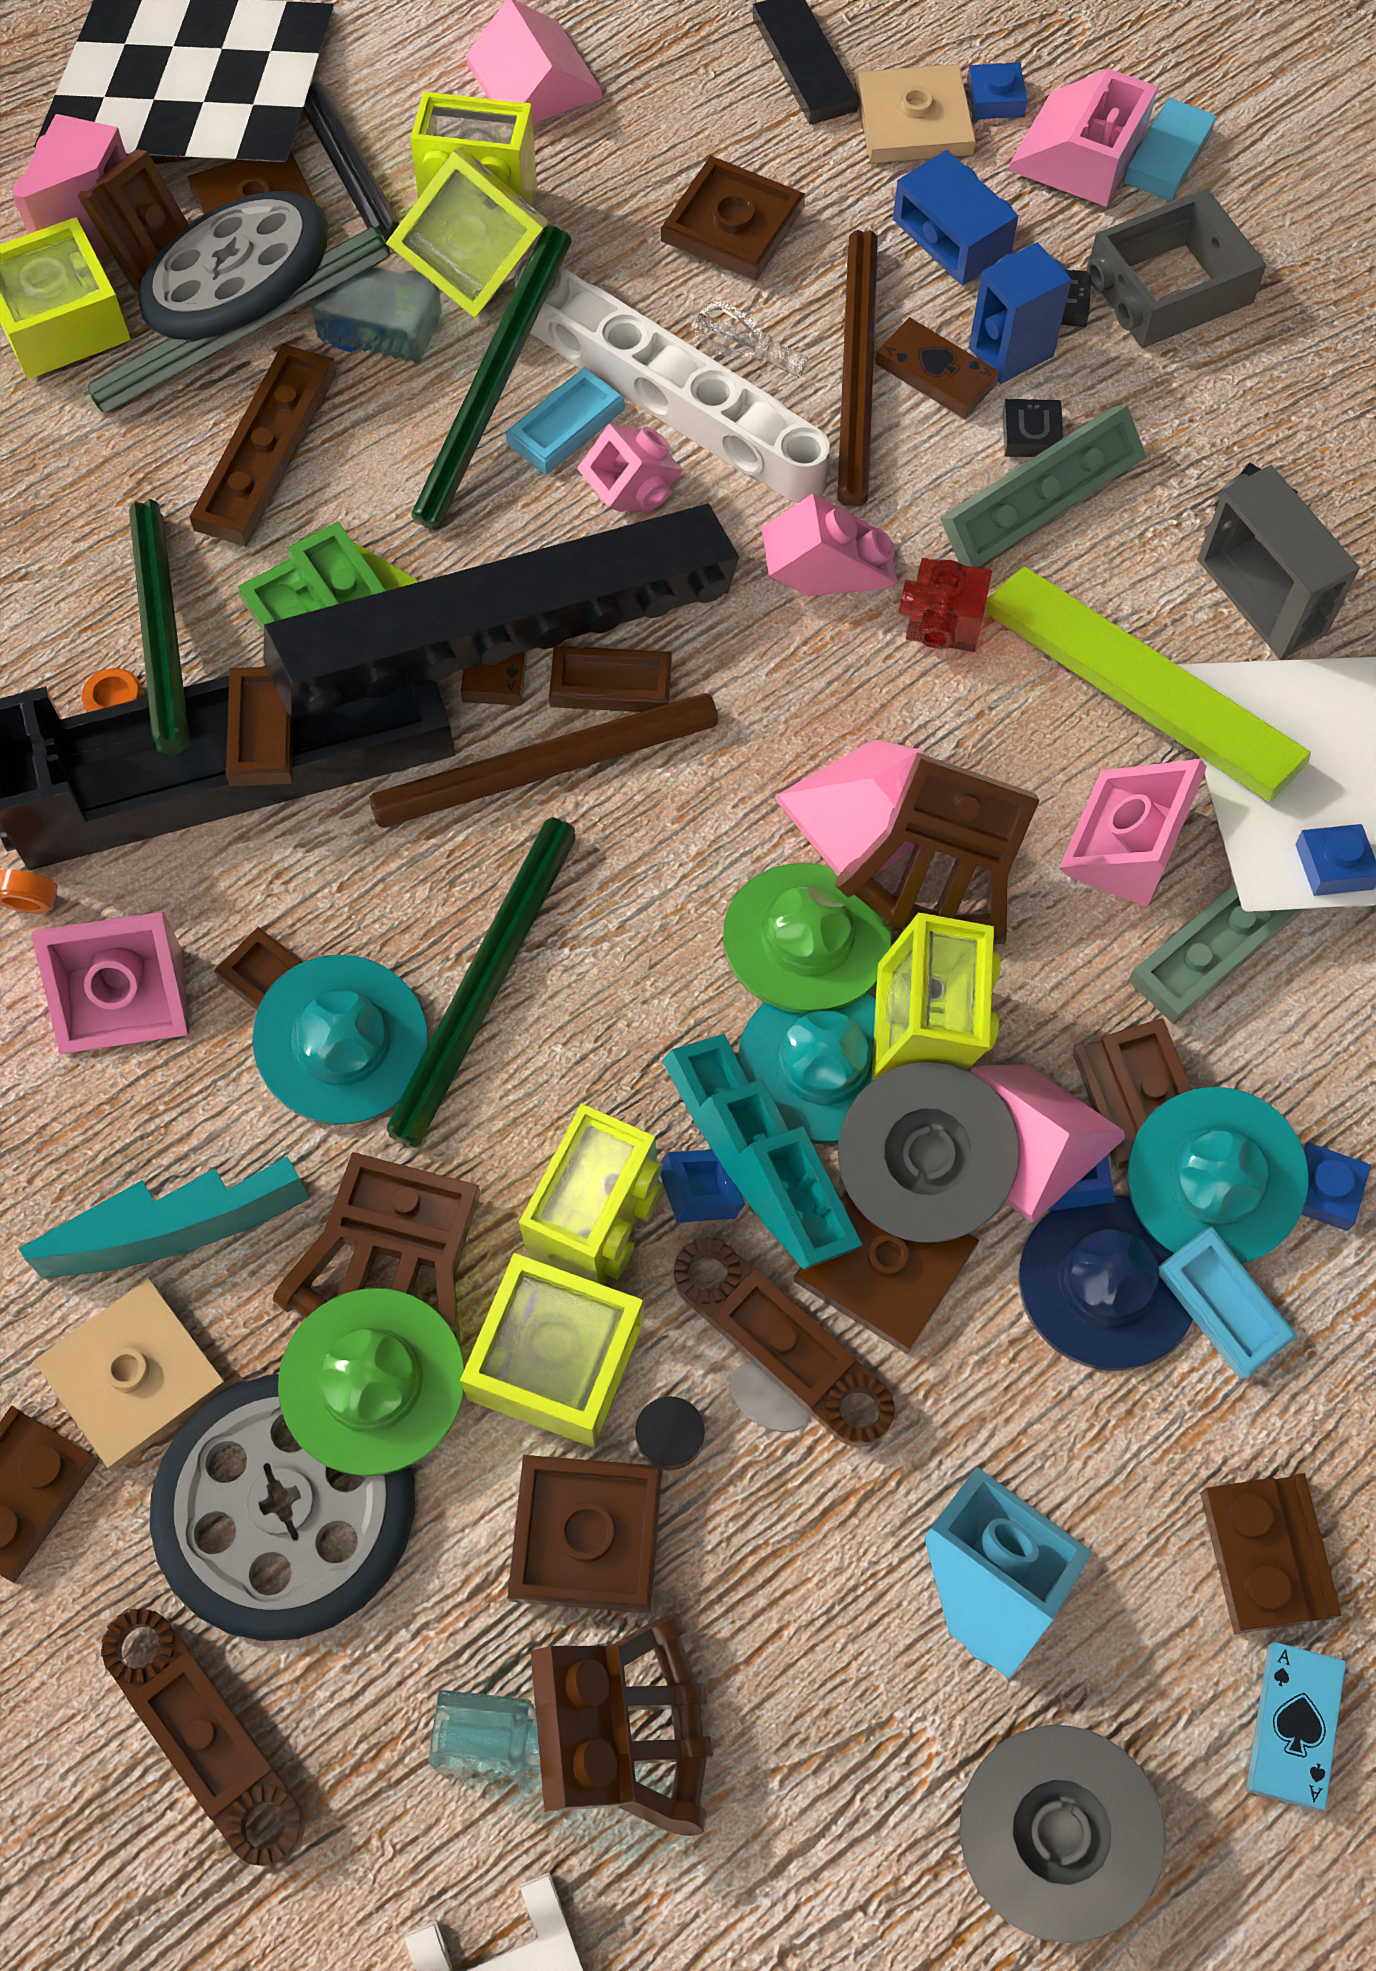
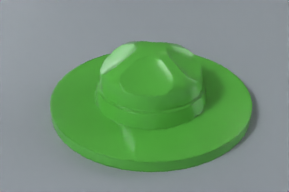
[723,863,891,1014]
[278,1288,465,1476]

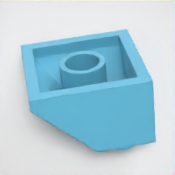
[924,1466,1093,1679]

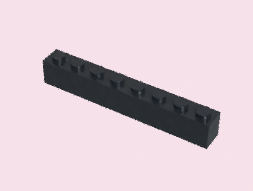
[263,503,739,719]

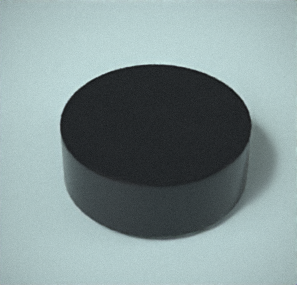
[635,1396,705,1470]

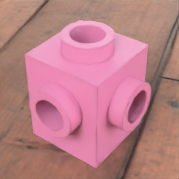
[577,423,683,514]

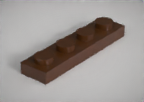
[189,344,337,547]

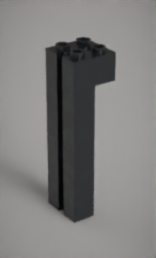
[0,666,456,871]

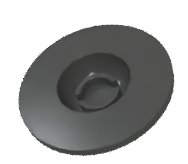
[838,1062,1019,1243]
[960,1725,1166,1943]

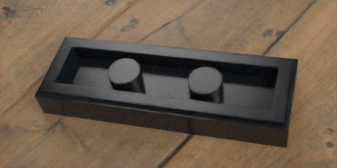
[753,0,859,125]

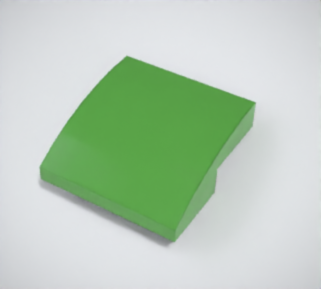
[238,521,386,633]

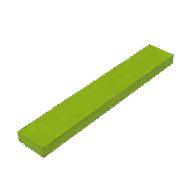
[985,566,1311,803]

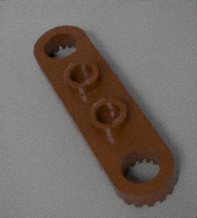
[674,1237,895,1447]
[101,1608,305,1866]

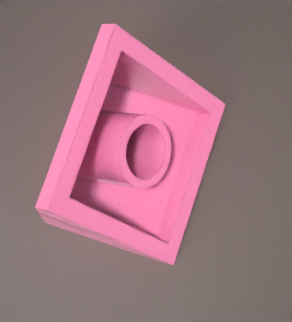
[466,0,602,132]
[1059,759,1207,907]
[31,912,189,1054]
[970,1064,1125,1223]

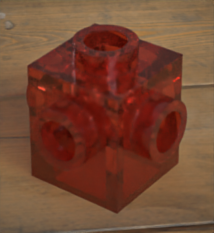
[899,558,992,652]

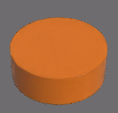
[82,668,146,712]
[0,869,58,914]

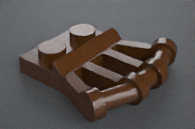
[835,752,1040,944]
[273,1152,481,1348]
[530,1613,713,1836]

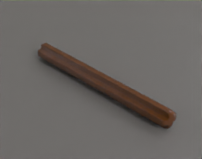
[837,229,878,507]
[370,693,718,828]

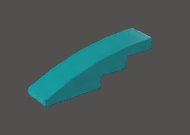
[662,1034,862,1270]
[19,1156,310,1279]

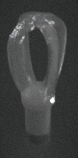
[695,301,808,378]

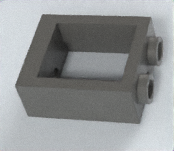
[1087,189,1267,348]
[1197,465,1360,660]

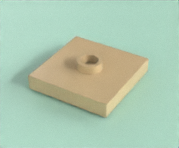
[856,64,976,164]
[33,1278,228,1473]

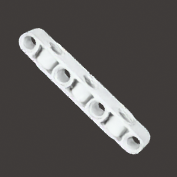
[514,260,830,502]

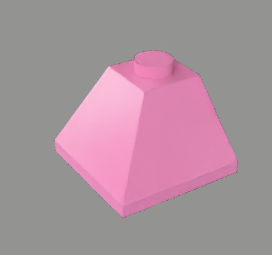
[776,739,925,876]

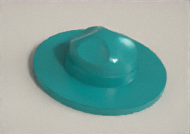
[252,955,428,1125]
[738,994,876,1144]
[1127,1087,1308,1264]

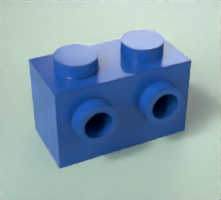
[893,150,1019,285]
[968,242,1072,384]

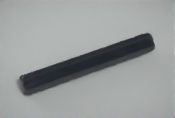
[303,82,399,242]

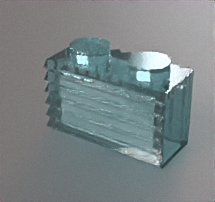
[311,265,442,364]
[428,1689,541,1789]

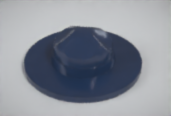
[1018,1195,1193,1371]

